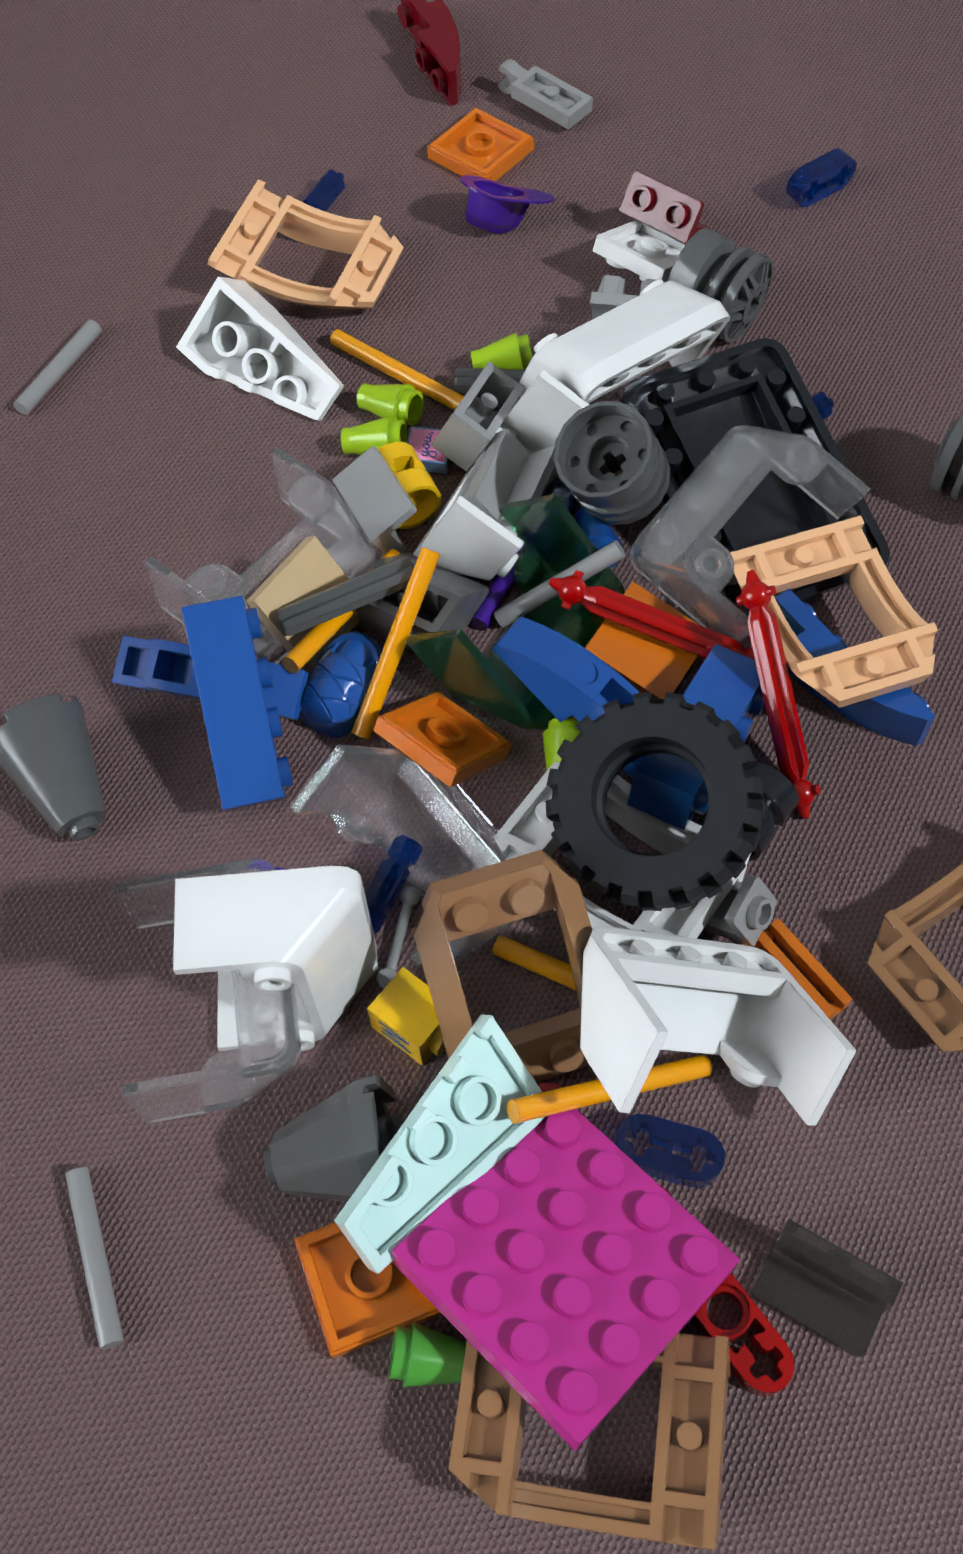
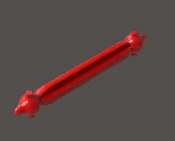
[549,570,755,660]
[736,570,821,819]

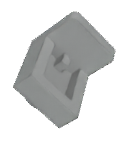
[703,874,778,947]

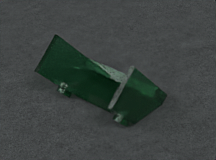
[405,494,625,730]

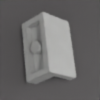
[463,429,555,527]
[332,446,417,554]

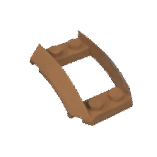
[411,850,592,1083]
[868,863,963,1053]
[449,1333,730,1551]

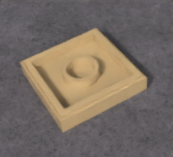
[246,535,359,672]

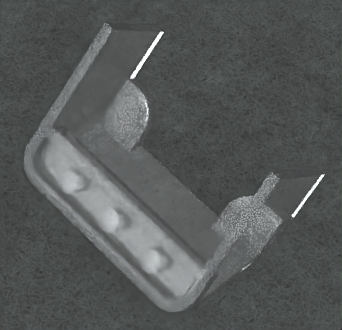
[630,425,871,643]
[144,447,377,664]
[291,744,515,965]
[113,859,301,1124]

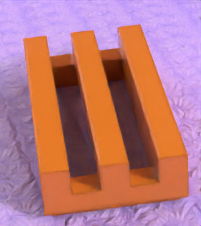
[742,918,853,1020]

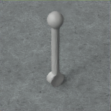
[376,886,420,990]

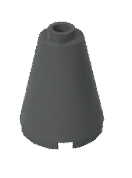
[0,694,106,841]

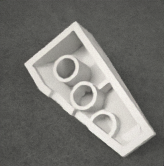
[176,276,344,421]

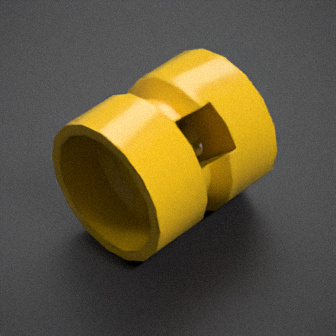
[378,442,442,529]

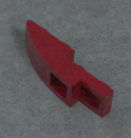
[397,0,461,106]

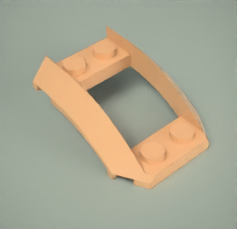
[207,179,404,310]
[727,515,938,708]

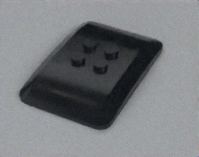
[621,338,890,622]

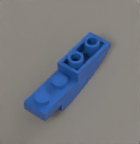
[775,589,936,746]
[491,616,644,779]
[112,636,309,720]

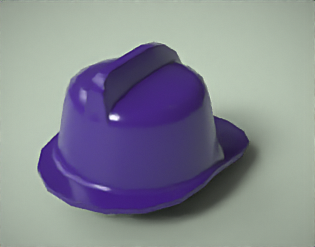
[460,175,554,234]

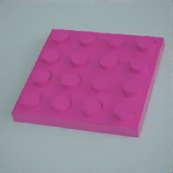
[391,1109,741,1451]

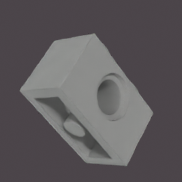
[431,361,525,472]

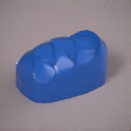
[299,631,382,738]

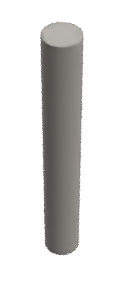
[13,319,102,415]
[494,540,626,628]
[65,1167,124,1350]

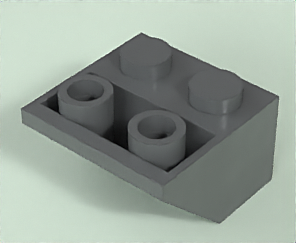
[356,552,489,665]

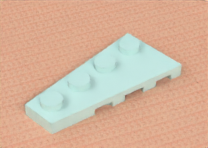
[334,1014,546,1274]

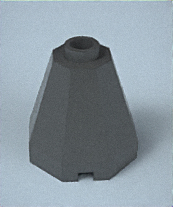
[264,1075,404,1202]

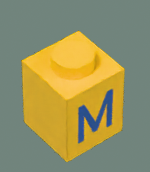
[367,967,446,1066]

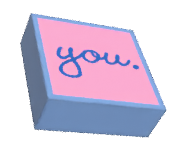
[407,426,450,474]

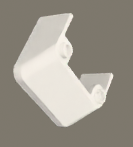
[519,279,731,403]
[413,370,590,581]
[173,866,378,1051]
[580,926,857,1126]

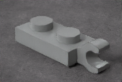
[498,59,593,130]

